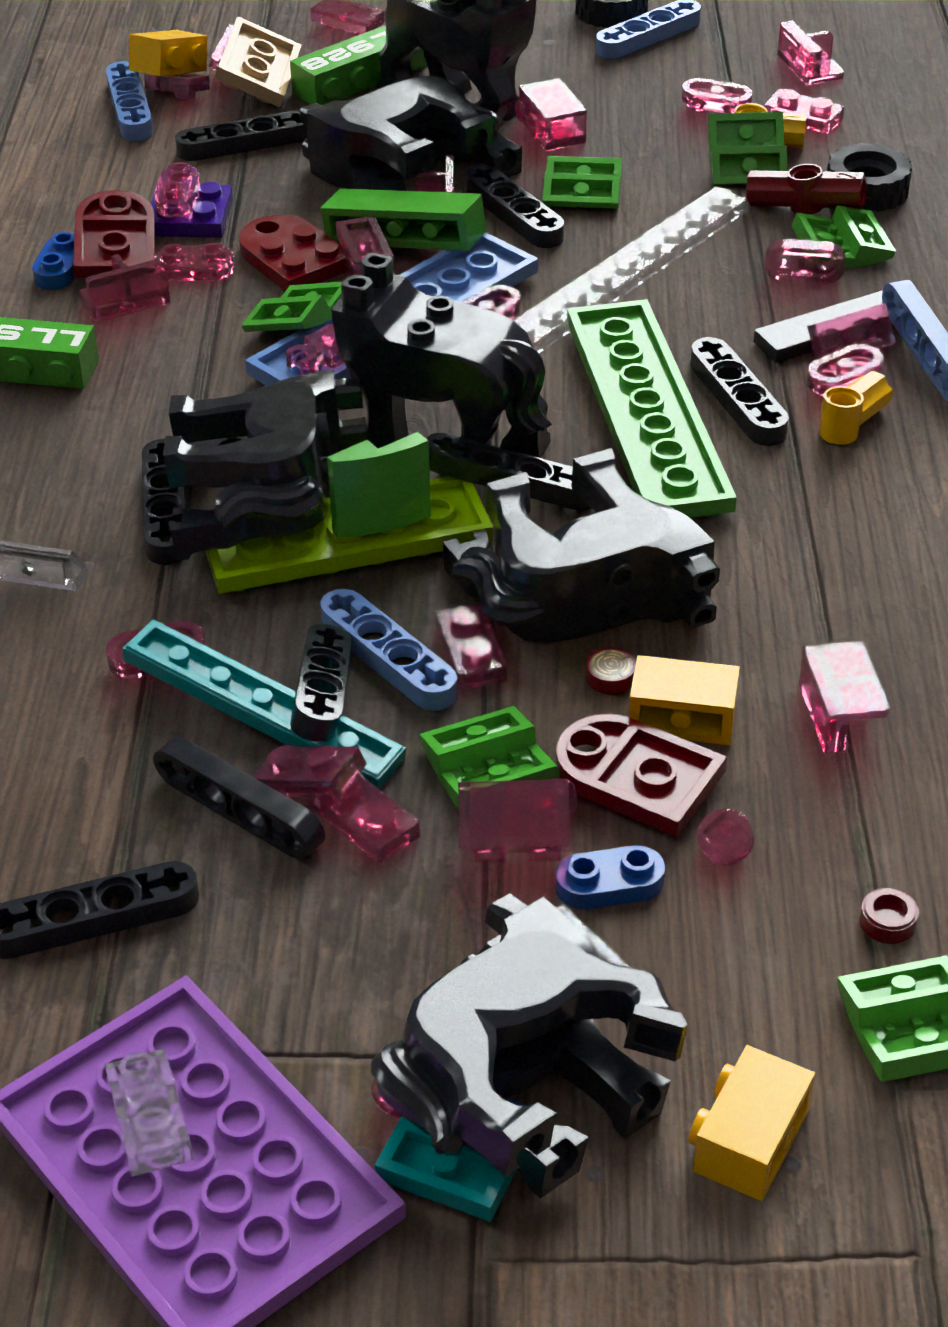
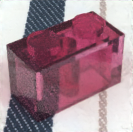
[515,78,587,151]
[458,779,575,863]

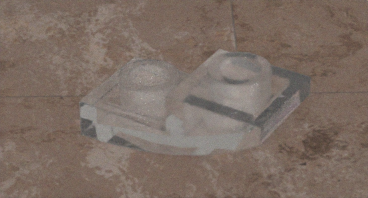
[104,1049,194,1177]

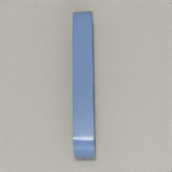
[596,0,701,59]
[106,61,153,141]
[882,280,948,401]
[320,589,458,711]

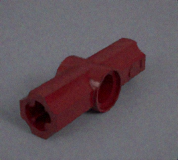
[746,164,867,215]

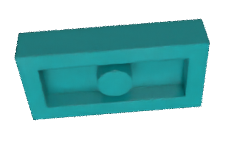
[374,1117,516,1222]

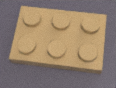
[214,16,301,107]

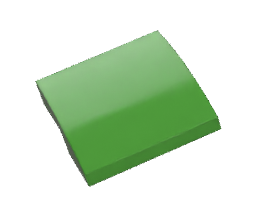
[707,112,788,186]
[542,156,622,209]
[791,205,896,268]
[241,282,342,332]
[327,432,431,537]
[420,706,560,814]
[837,956,948,1082]

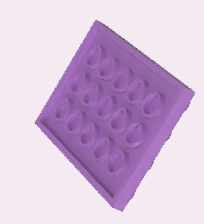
[0,975,406,1327]

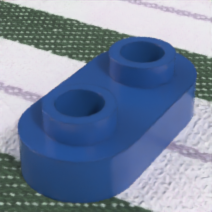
[32,232,75,290]
[555,846,665,909]

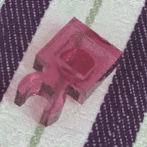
[144,74,210,99]
[285,323,344,375]

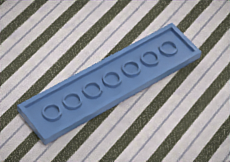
[245,232,538,385]

